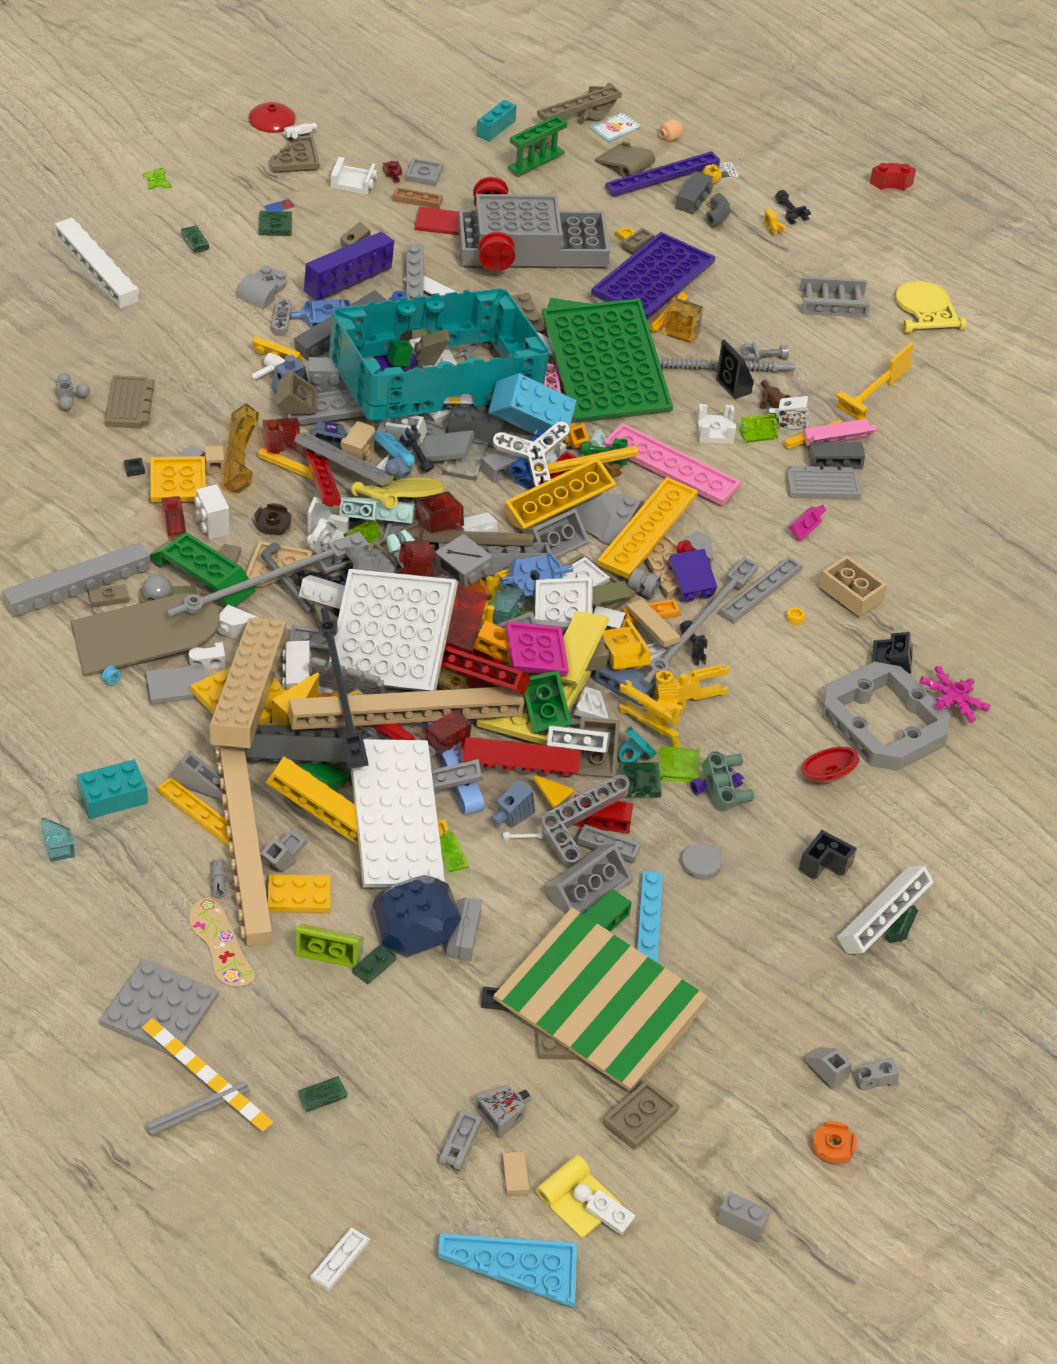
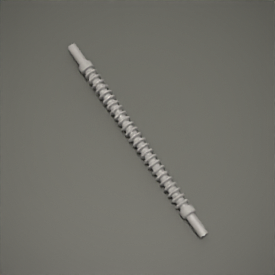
[659,358,796,372]

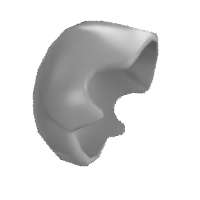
[141,574,172,600]

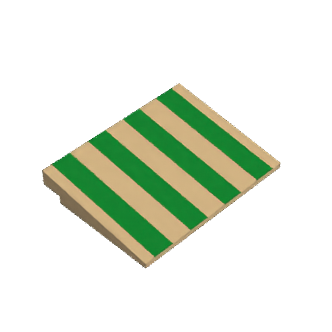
[493,907,708,1091]

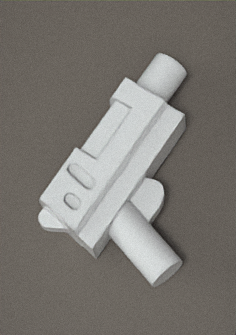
[283,122,317,139]

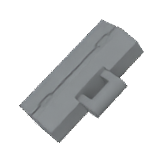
[447,897,482,961]

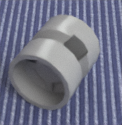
[628,567,661,599]

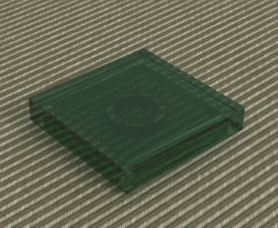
[259,211,292,236]

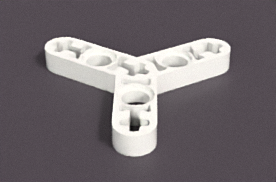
[493,422,570,487]

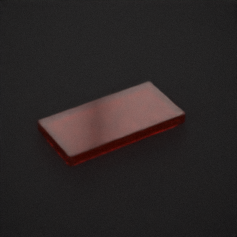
[445,584,488,654]

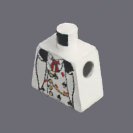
[769,396,809,432]

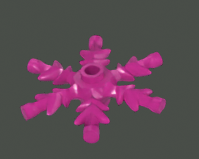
[919,666,991,723]

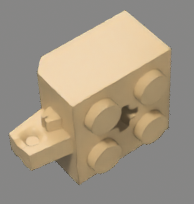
[340,421,375,475]

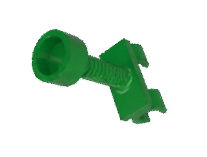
[581,438,629,465]

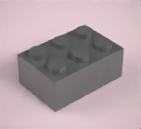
[448,403,507,445]

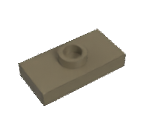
[621,228,655,253]
[88,584,129,607]

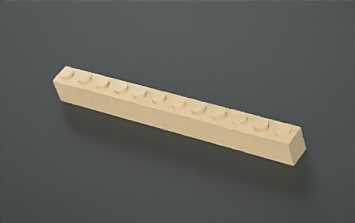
[288,687,524,730]
[215,745,272,946]

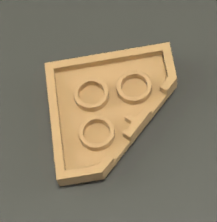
[246,541,313,587]

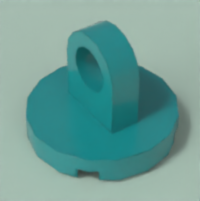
[618,726,657,765]

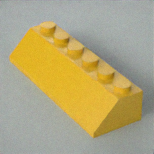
[504,457,617,530]

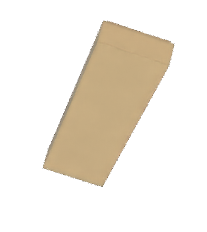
[627,599,680,647]

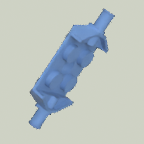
[291,299,351,328]
[499,553,573,597]

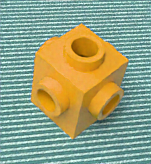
[562,422,589,449]

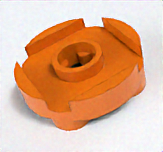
[812,1121,857,1163]

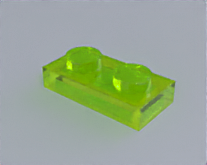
[343,520,381,543]

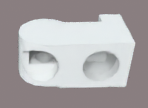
[189,642,226,670]

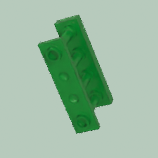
[508,115,567,176]

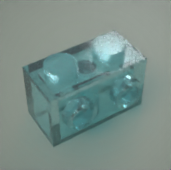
[488,585,526,624]

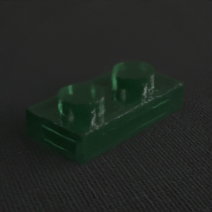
[181,225,209,253]
[885,905,918,943]
[352,944,397,985]
[298,1076,347,1113]

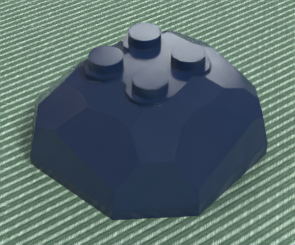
[371,875,461,957]

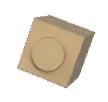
[205,445,225,474]

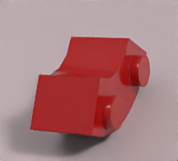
[870,163,916,191]

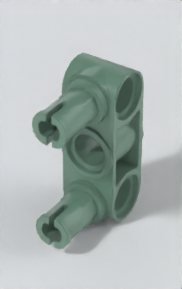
[702,751,754,811]

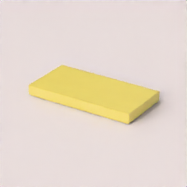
[560,611,610,685]

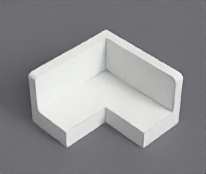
[308,497,349,540]

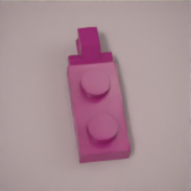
[788,505,827,541]

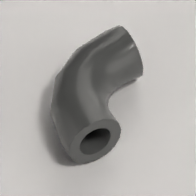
[706,193,730,227]

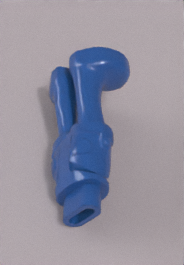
[509,429,548,488]

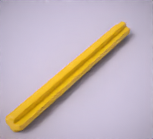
[535,446,639,474]

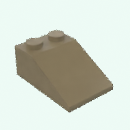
[576,717,620,777]

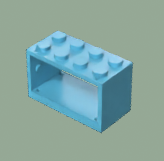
[488,373,576,439]

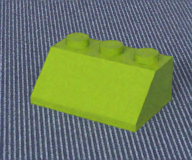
[296,924,364,969]

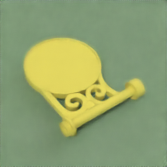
[896,281,966,333]
[351,478,444,509]

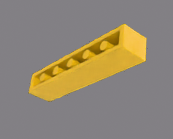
[266,756,359,846]

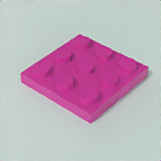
[505,621,569,676]

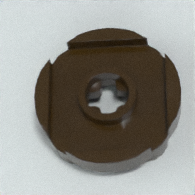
[255,503,291,535]

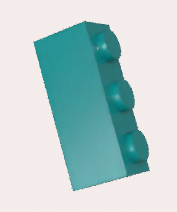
[477,100,517,142]

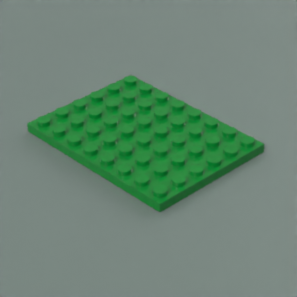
[542,298,673,423]

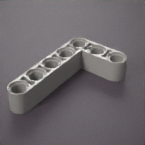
[541,775,630,868]

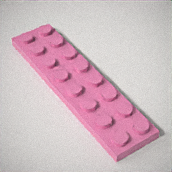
[603,423,741,506]

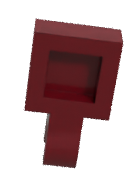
[383,161,402,183]

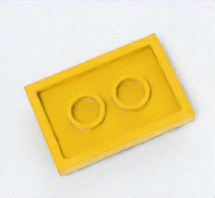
[268,874,331,913]

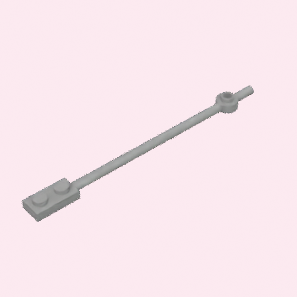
[166,532,369,617]
[642,556,759,686]

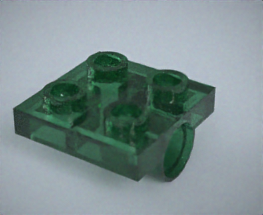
[619,762,662,797]

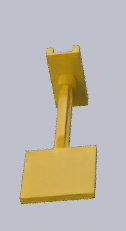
[835,343,914,420]

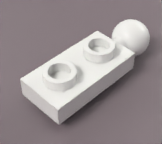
[574,1184,636,1236]

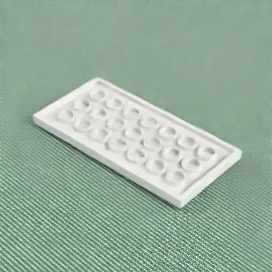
[351,739,445,887]

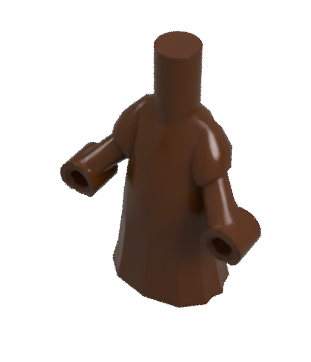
[760,380,790,409]

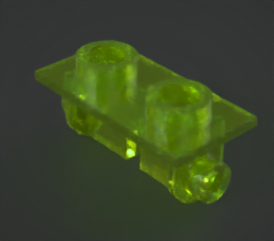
[440,830,469,872]

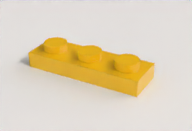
[252,336,303,363]

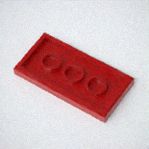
[415,207,459,235]

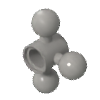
[57,373,90,410]

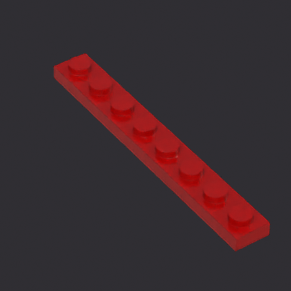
[302,448,341,507]

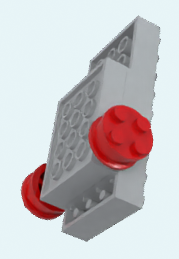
[458,177,610,271]

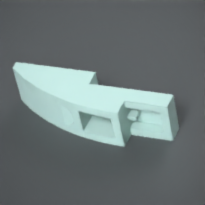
[339,497,415,524]

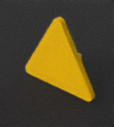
[534,775,574,808]

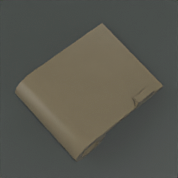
[595,141,655,177]

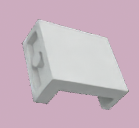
[331,157,378,195]

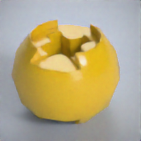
[702,164,722,183]

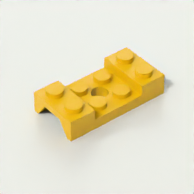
[602,618,651,670]

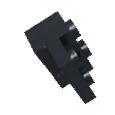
[872,632,913,674]

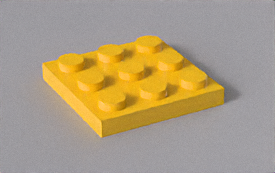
[151,456,206,502]

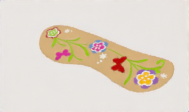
[189,898,256,986]

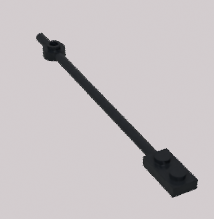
[318,607,369,769]

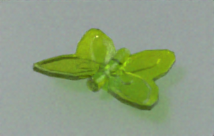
[142,168,172,189]

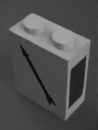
[435,534,494,588]

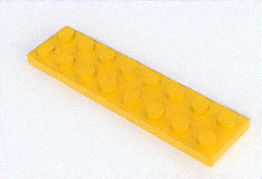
[597,477,698,579]

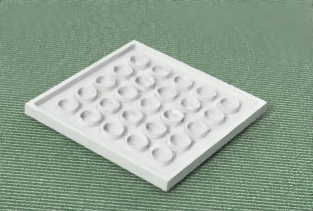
[329,569,458,691]

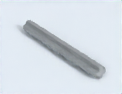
[146,1081,249,1135]

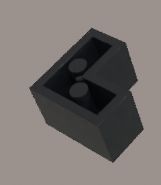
[799,830,857,879]

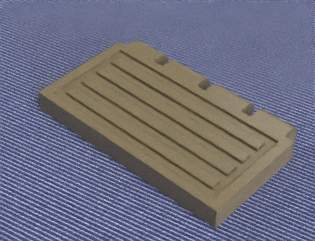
[105,375,155,428]

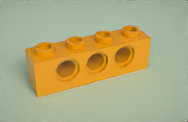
[473,620,540,676]

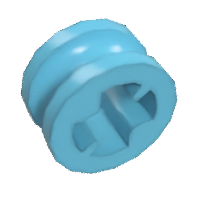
[102,666,121,685]

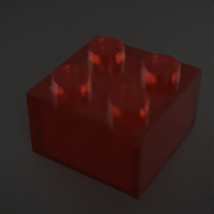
[415,491,464,533]

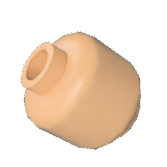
[659,119,683,142]

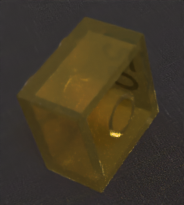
[662,297,704,344]

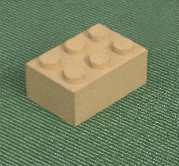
[819,555,887,617]

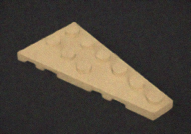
[636,510,679,597]

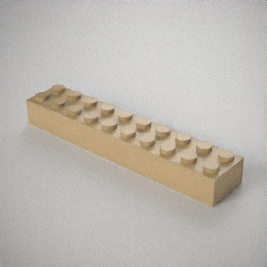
[210,617,287,748]

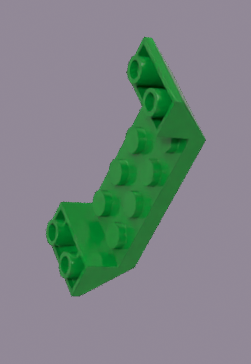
[149,532,256,608]

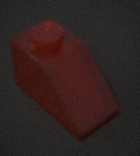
[161,496,186,539]

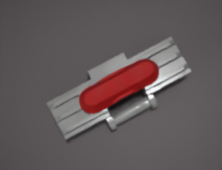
[355,723,438,759]

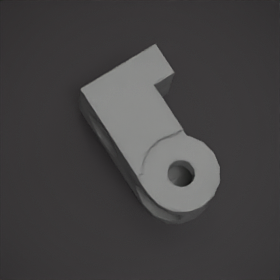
[855,1057,899,1090]

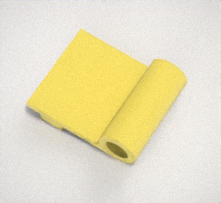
[536,1155,621,1239]

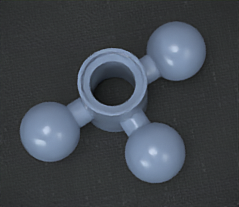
[385,456,412,480]

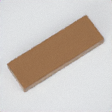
[392,187,443,209]

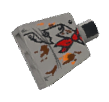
[475,1085,531,1138]

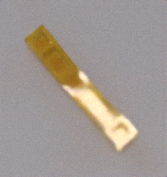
[223,403,259,495]

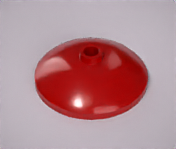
[249,102,296,133]
[801,747,859,782]

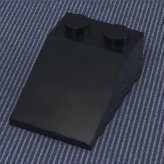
[716,339,754,399]

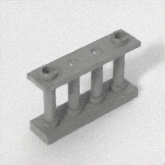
[799,276,870,318]

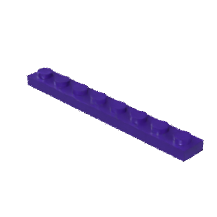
[605,151,720,196]

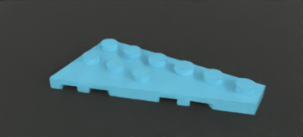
[438,1233,577,1308]

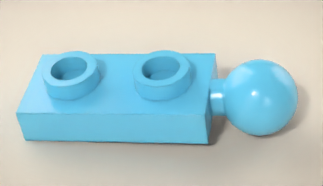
[374,432,415,467]

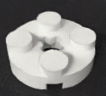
[307,518,339,554]

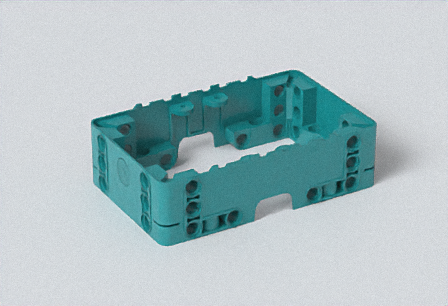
[329,288,549,420]

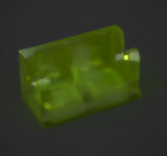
[739,414,779,443]

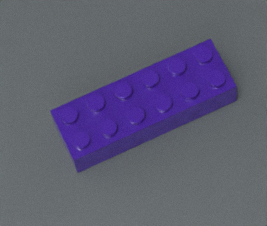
[304,231,394,301]

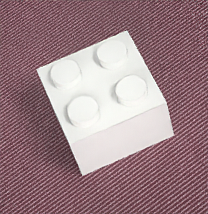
[194,485,230,540]

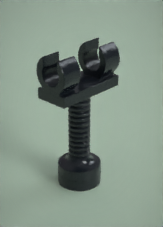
[775,190,811,224]
[400,425,435,474]
[679,620,708,666]

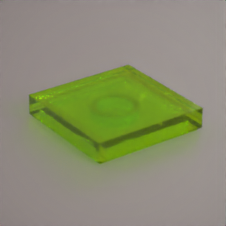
[659,746,699,783]

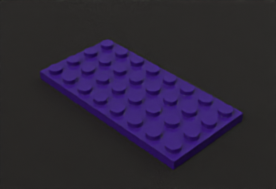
[591,232,716,320]

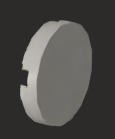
[682,844,722,879]

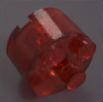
[399,540,435,577]

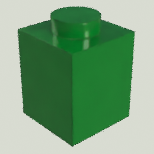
[387,340,413,368]

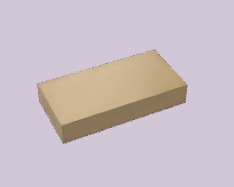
[502,1152,529,1195]

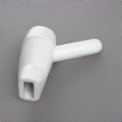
[252,353,285,380]

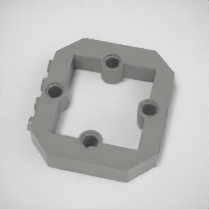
[822,662,950,771]

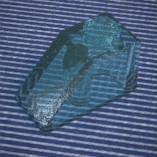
[41,818,78,862]

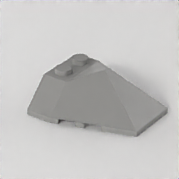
[567,493,645,546]

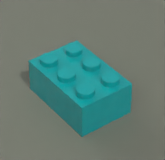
[77,759,148,819]

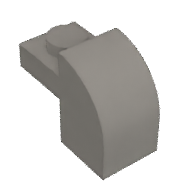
[260,829,307,871]

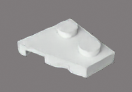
[574,686,609,719]

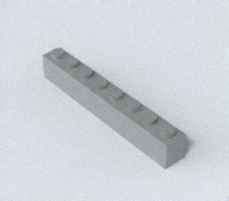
[2,542,151,618]

